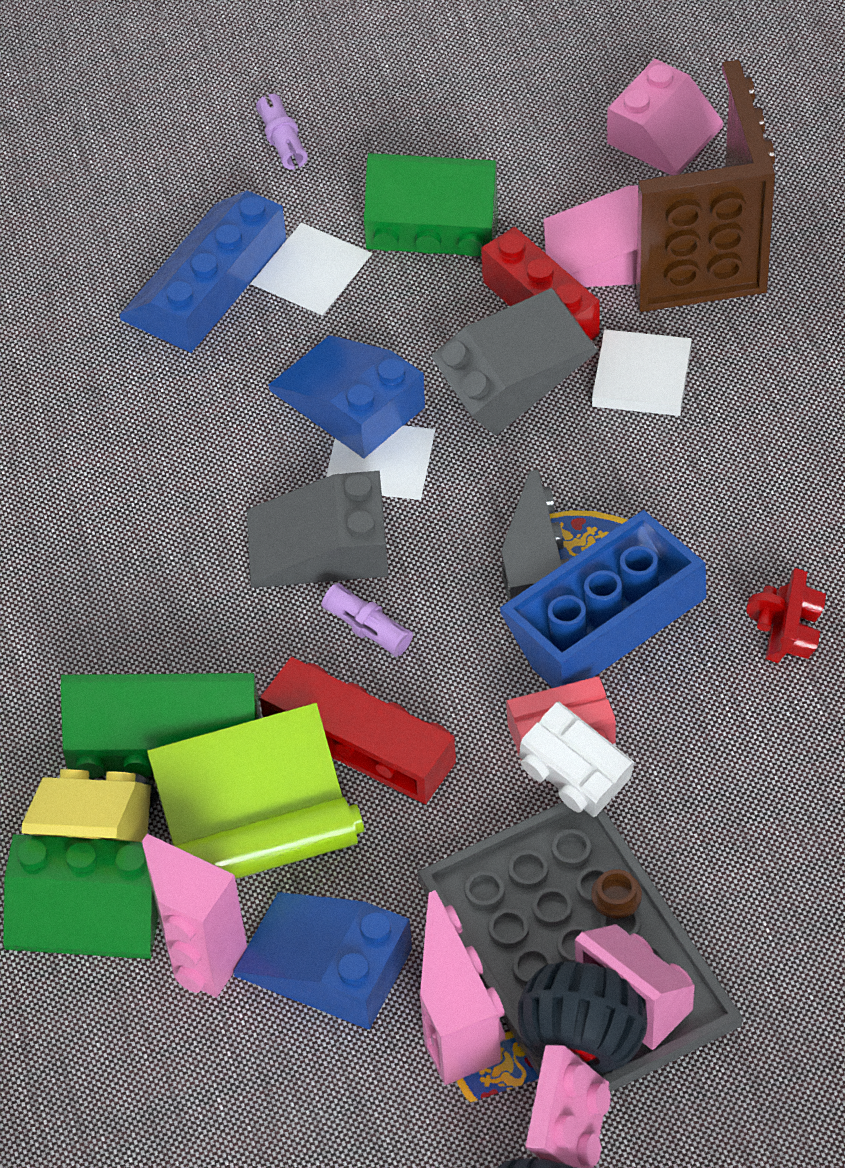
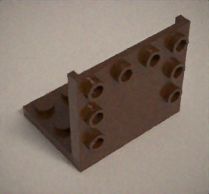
[636,60,775,312]

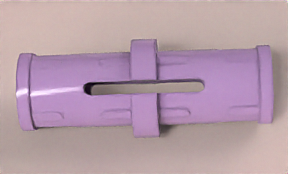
[256,94,308,170]
[322,583,413,657]

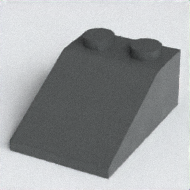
[431,288,598,436]
[247,470,389,588]

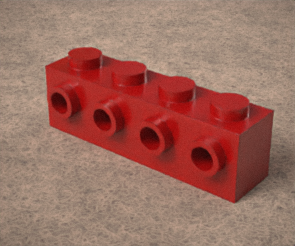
[260,657,456,805]

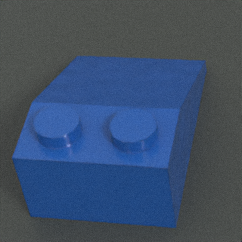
[268,335,425,459]
[233,892,412,1030]

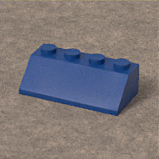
[119,190,286,353]
[500,509,706,688]

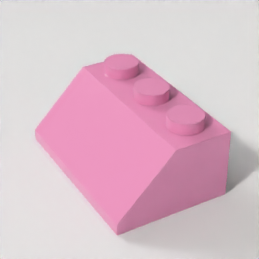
[142,834,247,998]

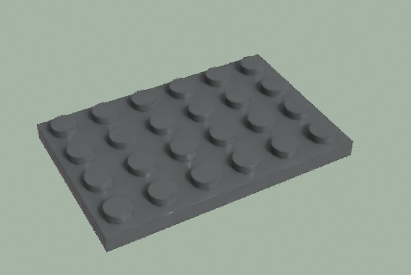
[417,802,742,1093]

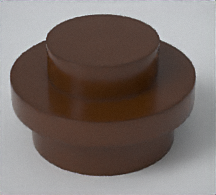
[591,869,642,919]

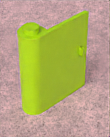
[147,703,364,879]

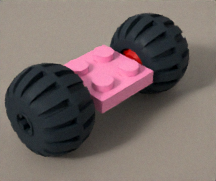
[497,961,647,1168]

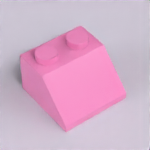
[607,58,723,175]
[575,924,694,1050]

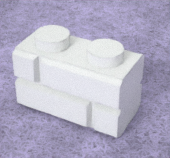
[519,701,634,817]

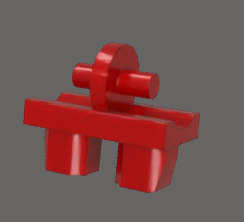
[746,568,826,663]

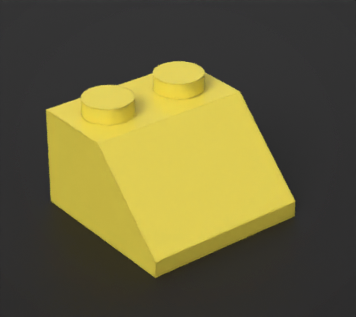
[21,769,151,842]

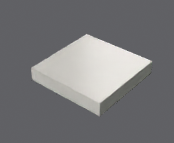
[592,329,692,416]

